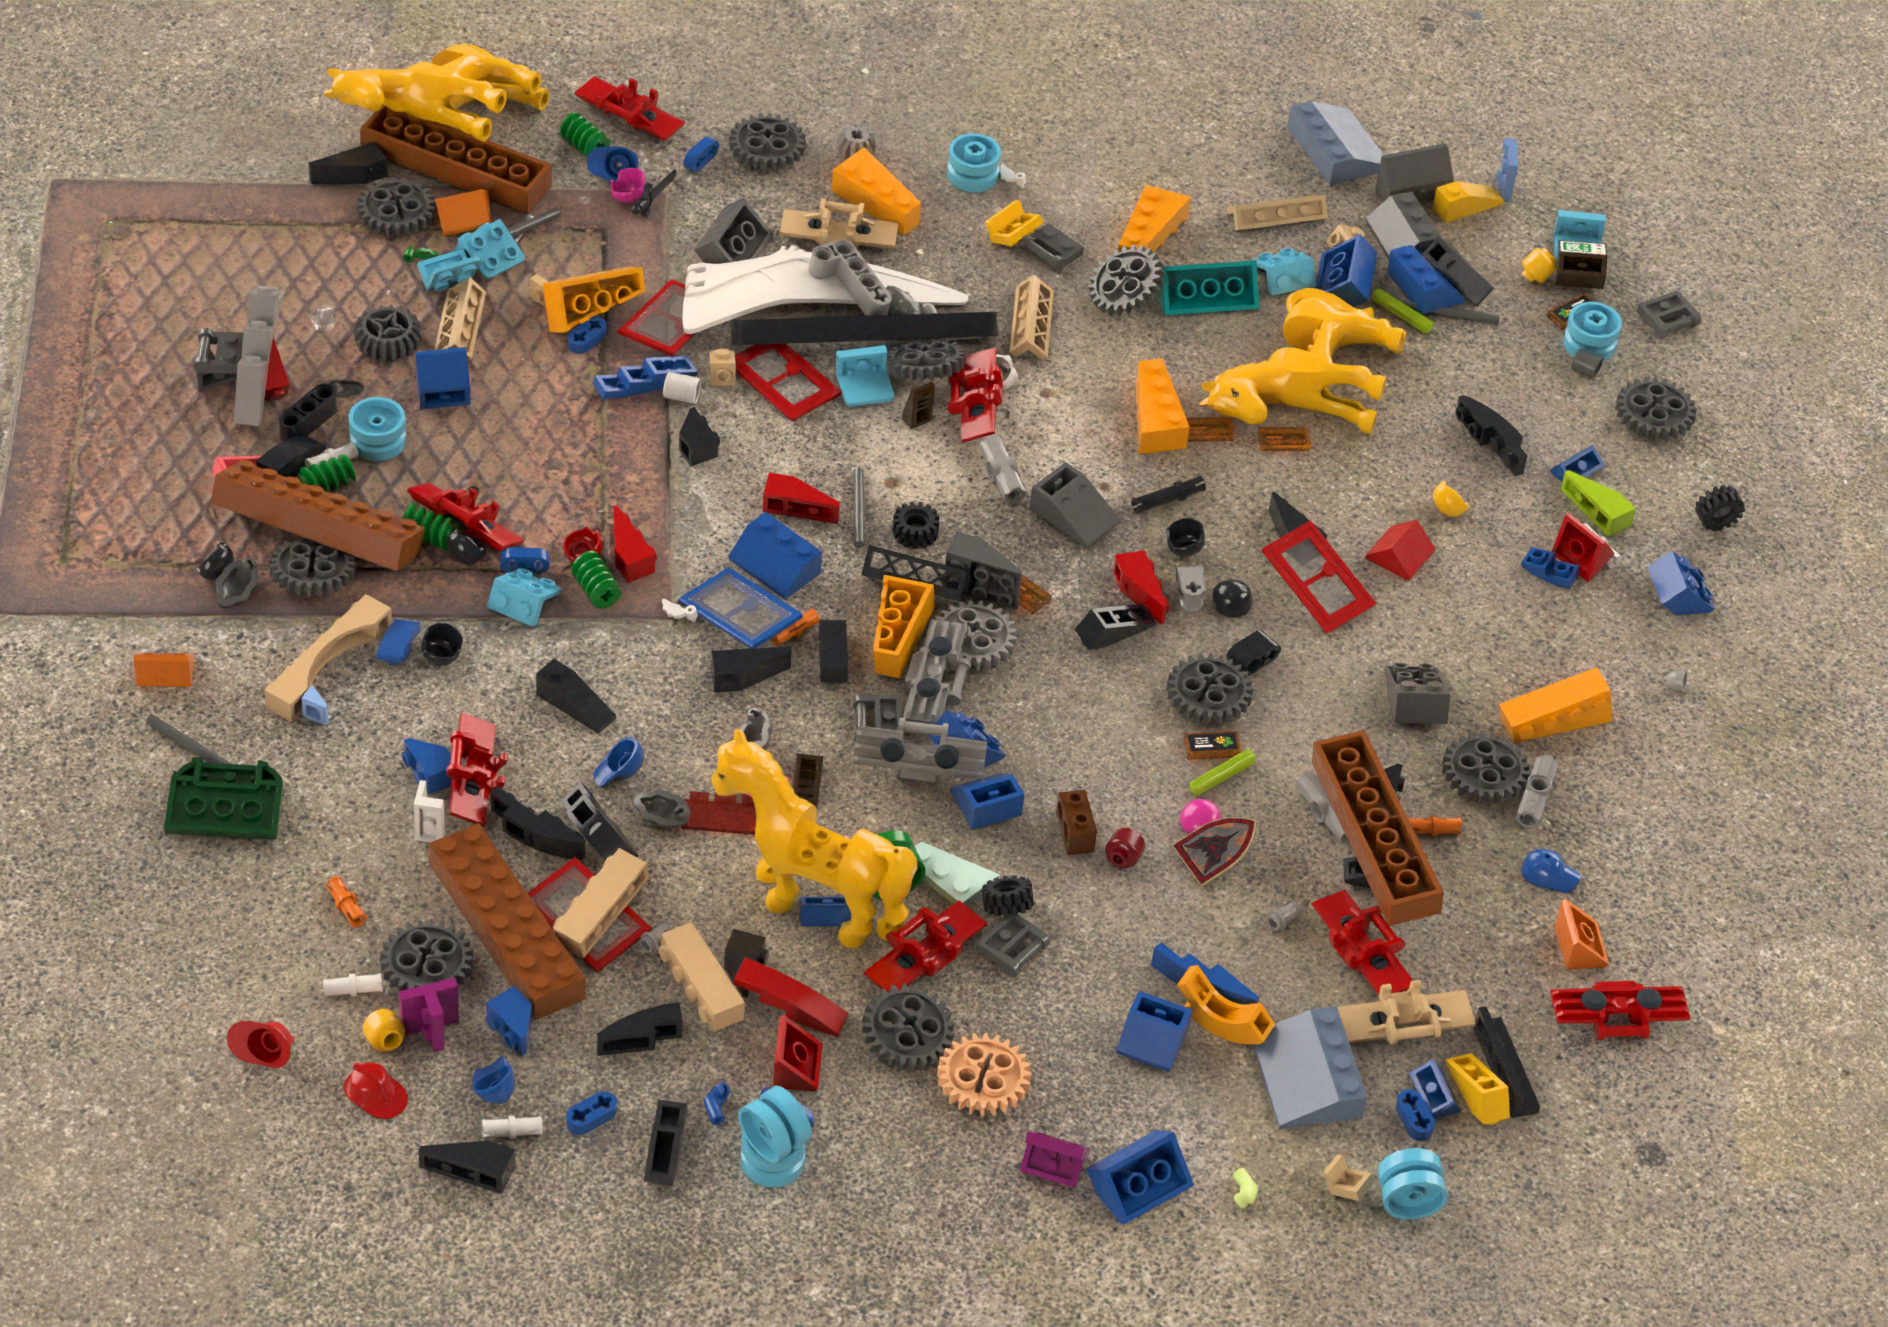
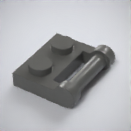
[1019,223,1084,271]
[1637,290,1702,339]
[194,328,244,374]
[853,694,902,742]
[976,914,1051,977]

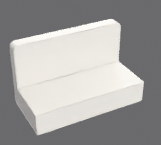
[414,780,445,842]

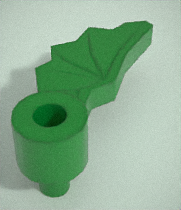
[403,246,439,262]

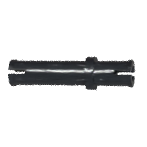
[1131,476,1206,514]

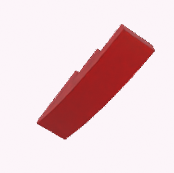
[734,957,849,1037]

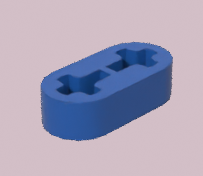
[683,136,719,173]
[568,317,606,354]
[500,547,550,574]
[1396,1089,1435,1141]
[566,1091,617,1135]

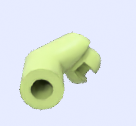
[1233,1168,1258,1208]

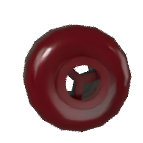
[1105,828,1146,869]

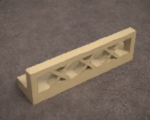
[1227,195,1328,230]
[1009,275,1054,361]
[434,277,486,361]

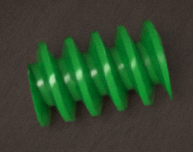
[560,112,610,158]
[297,454,356,493]
[402,503,460,551]
[571,551,622,609]

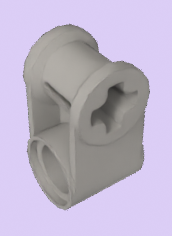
[1176,567,1205,614]

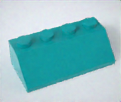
[1157,260,1260,315]

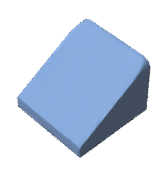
[302,686,328,726]

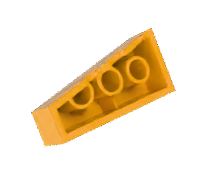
[831,147,921,236]
[1118,185,1191,253]
[542,267,646,333]
[1136,358,1190,455]
[873,575,935,678]
[1499,667,1613,743]

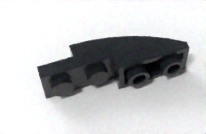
[1455,395,1527,476]
[561,782,639,860]
[491,786,585,860]

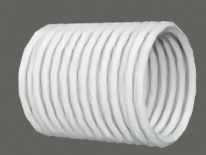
[663,372,701,404]

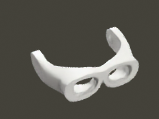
[996,354,1019,391]

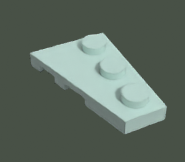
[915,842,1000,906]

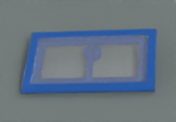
[678,567,803,649]

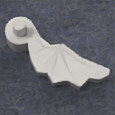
[999,164,1026,189]
[662,599,698,622]

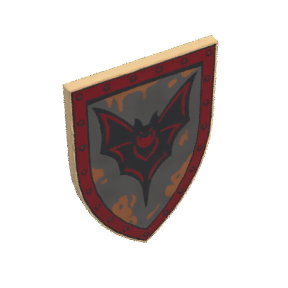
[1172,817,1256,887]

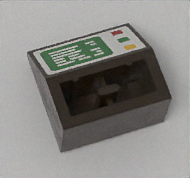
[1555,240,1608,289]

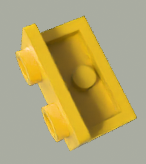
[986,200,1043,247]

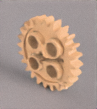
[937,1033,1031,1117]

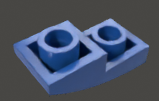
[1521,547,1580,589]
[377,619,421,664]

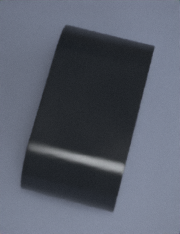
[1226,630,1281,676]

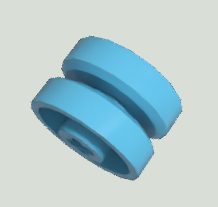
[947,133,1001,193]
[1563,302,1622,362]
[348,397,406,462]
[738,1085,812,1164]
[741,1130,806,1187]
[1377,1148,1448,1219]

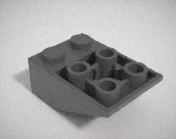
[1029,462,1121,548]
[944,531,1023,609]
[1385,663,1450,724]

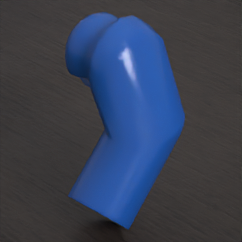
[703,1082,731,1125]

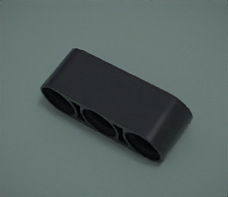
[279,383,337,442]
[819,619,848,683]

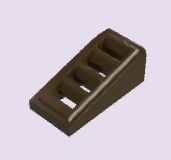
[902,382,935,429]
[792,753,823,808]

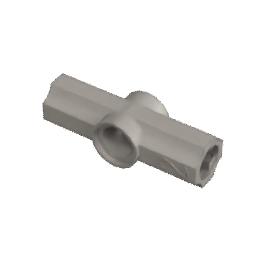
[979,435,1026,504]
[1516,754,1559,829]
[1296,770,1349,844]

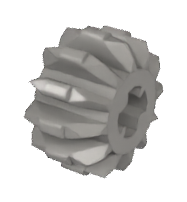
[836,125,876,160]

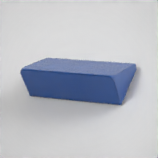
[1550,445,1605,482]
[799,897,851,926]
[1409,1059,1461,1118]

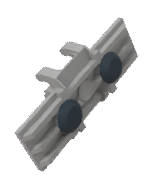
[903,620,971,724]
[853,718,987,783]

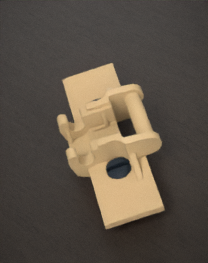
[780,198,899,249]
[1337,980,1476,1044]

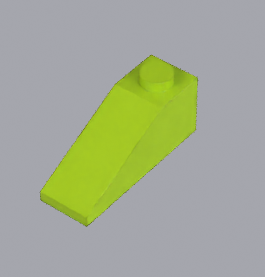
[1561,470,1636,537]

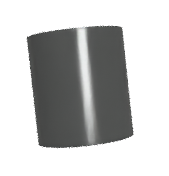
[1571,348,1603,378]

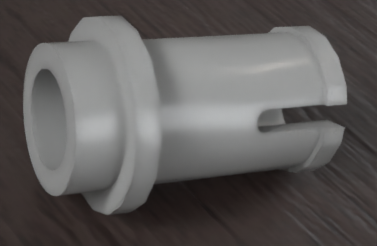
[1267,900,1302,931]
[639,920,674,953]

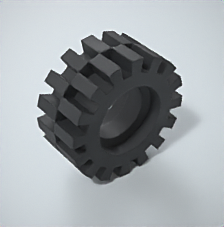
[1695,485,1745,531]
[892,502,940,549]
[982,875,1034,917]

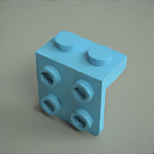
[1553,210,1606,263]
[453,219,525,279]
[1251,248,1316,296]
[417,249,480,292]
[835,345,895,407]
[487,568,562,627]

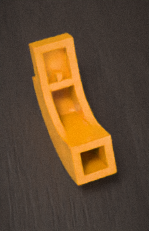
[1177,965,1275,1045]

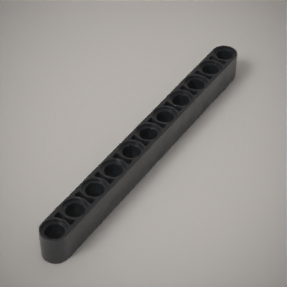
[731,312,998,345]

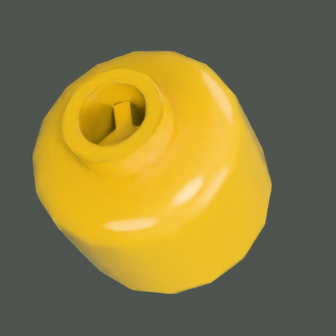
[1522,247,1558,283]
[363,1009,405,1052]

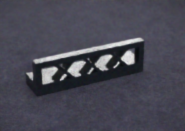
[861,545,969,602]
[1473,1006,1540,1118]

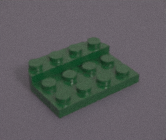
[164,757,284,840]

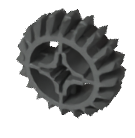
[354,304,422,363]

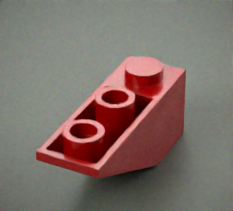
[613,505,657,583]
[1113,550,1169,624]

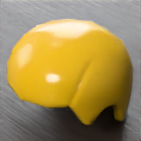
[1433,481,1470,517]

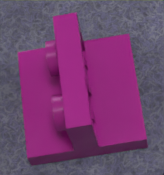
[398,978,459,1052]
[1019,1131,1091,1188]

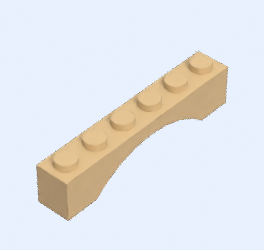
[264,594,392,722]

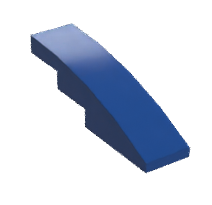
[593,356,698,399]
[1151,942,1259,1005]

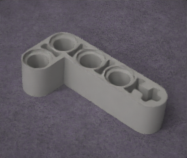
[808,240,891,316]

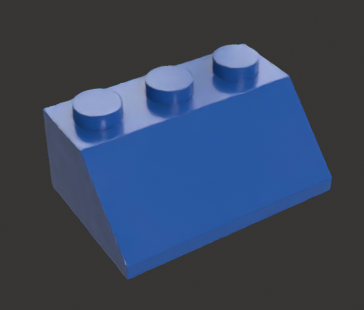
[1315,234,1377,307]
[1387,245,1465,314]
[729,512,822,600]
[1086,1130,1194,1224]

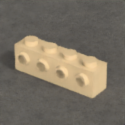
[553,848,649,959]
[658,922,745,1032]

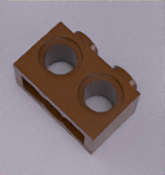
[1056,790,1097,855]

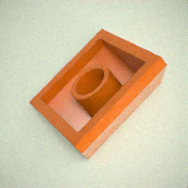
[435,189,491,236]
[134,653,194,687]
[1555,899,1609,970]

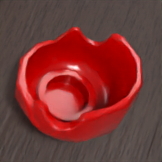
[563,527,602,563]

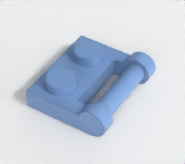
[1496,138,1518,202]

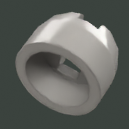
[1667,670,1687,692]

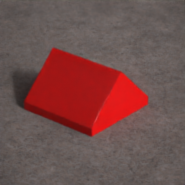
[1551,513,1615,582]
[1365,519,1435,581]
[773,1015,823,1092]

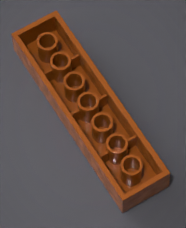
[360,105,552,214]
[211,460,425,571]
[1312,730,1444,926]
[428,823,585,1021]

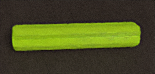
[1372,288,1434,334]
[1189,749,1256,796]

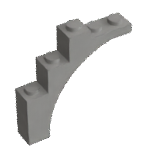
[233,286,285,426]

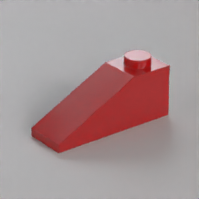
[762,472,840,524]

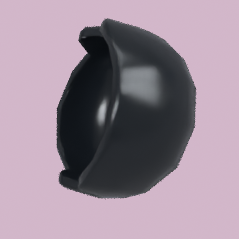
[1166,518,1206,557]
[447,528,486,565]
[196,540,234,580]
[1212,579,1252,617]
[421,623,463,665]

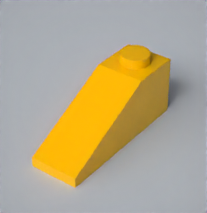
[1432,181,1505,223]
[1445,1053,1510,1125]

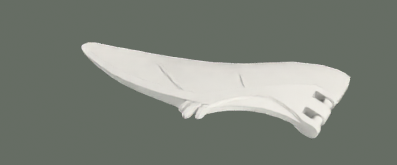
[682,245,968,334]

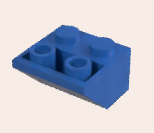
[415,347,471,410]
[1647,551,1715,615]
[928,710,1006,768]
[950,773,1025,830]
[1116,991,1192,1072]

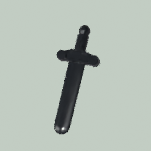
[631,169,676,217]

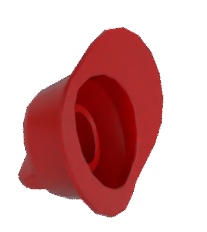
[226,1021,295,1068]
[343,1062,408,1119]

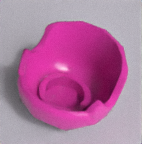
[610,168,646,203]
[1180,799,1222,835]

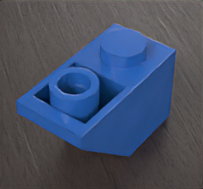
[402,738,452,795]
[485,986,532,1056]

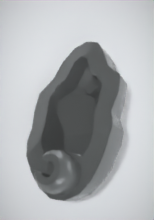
[886,285,922,315]
[215,557,259,608]
[740,708,773,750]
[633,789,691,828]

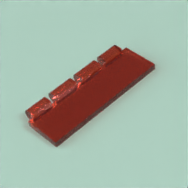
[681,791,756,835]

